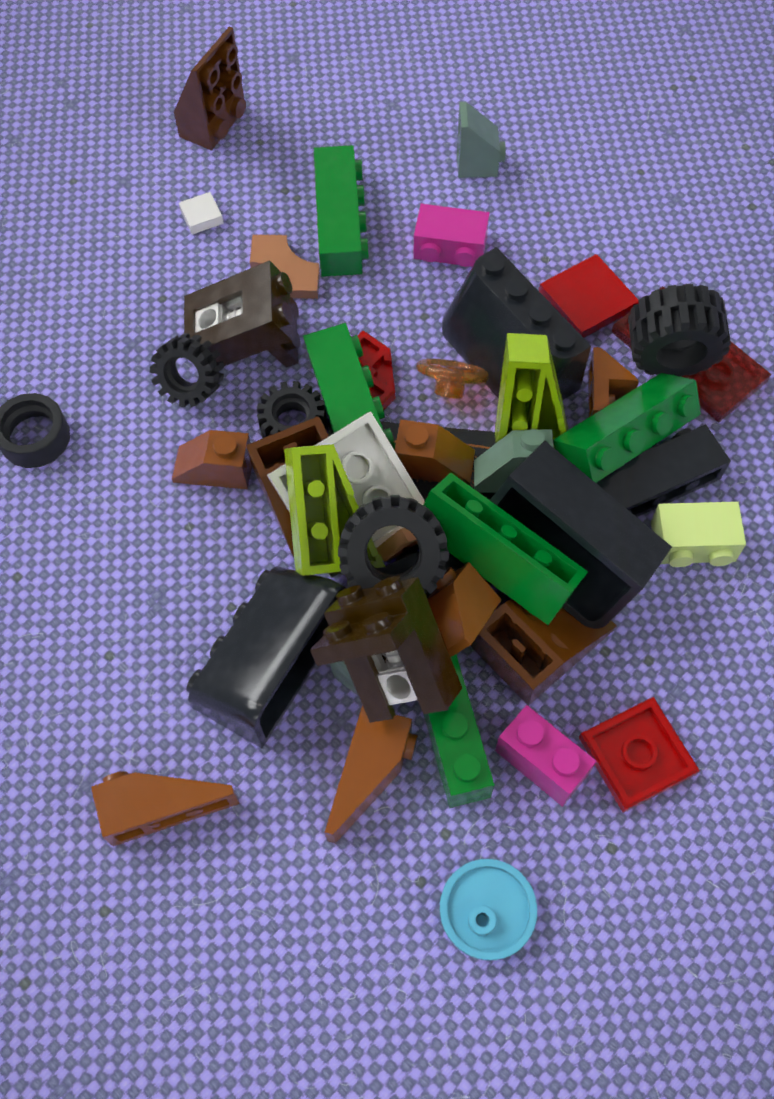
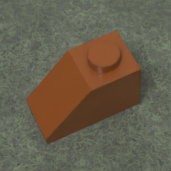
[395,419,475,486]
[172,430,252,490]
[427,562,502,657]

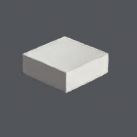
[179,192,224,235]

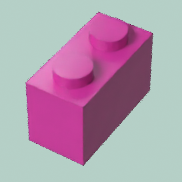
[413,204,490,267]
[495,705,597,807]

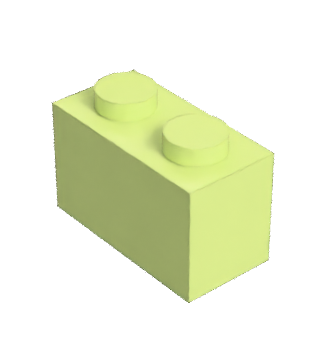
[651,501,746,567]

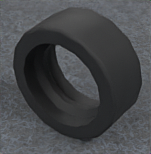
[0,393,70,468]

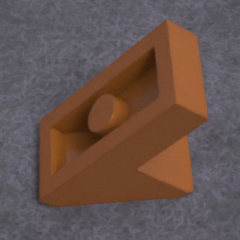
[588,347,639,418]

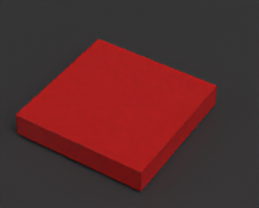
[539,254,639,338]
[578,697,700,813]

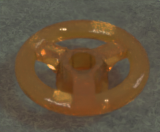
[416,359,489,399]

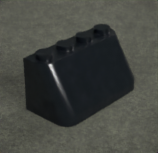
[442,247,591,401]
[490,441,672,629]
[186,566,346,748]

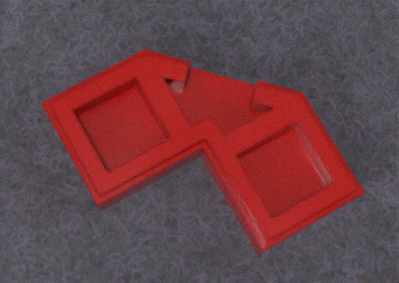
[358,330,396,410]

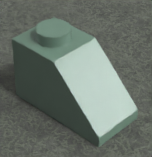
[456,102,506,178]
[474,429,554,493]

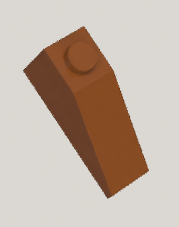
[325,706,418,844]
[91,771,240,846]

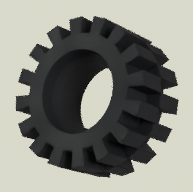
[150,333,224,407]
[257,381,327,438]

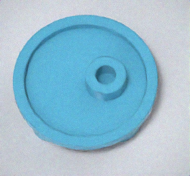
[440,859,537,961]

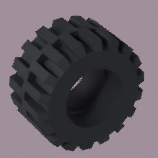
[628,284,731,377]
[338,495,449,594]

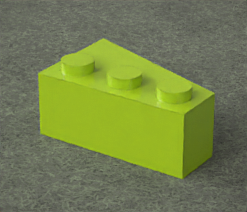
[495,333,569,449]
[284,444,386,576]

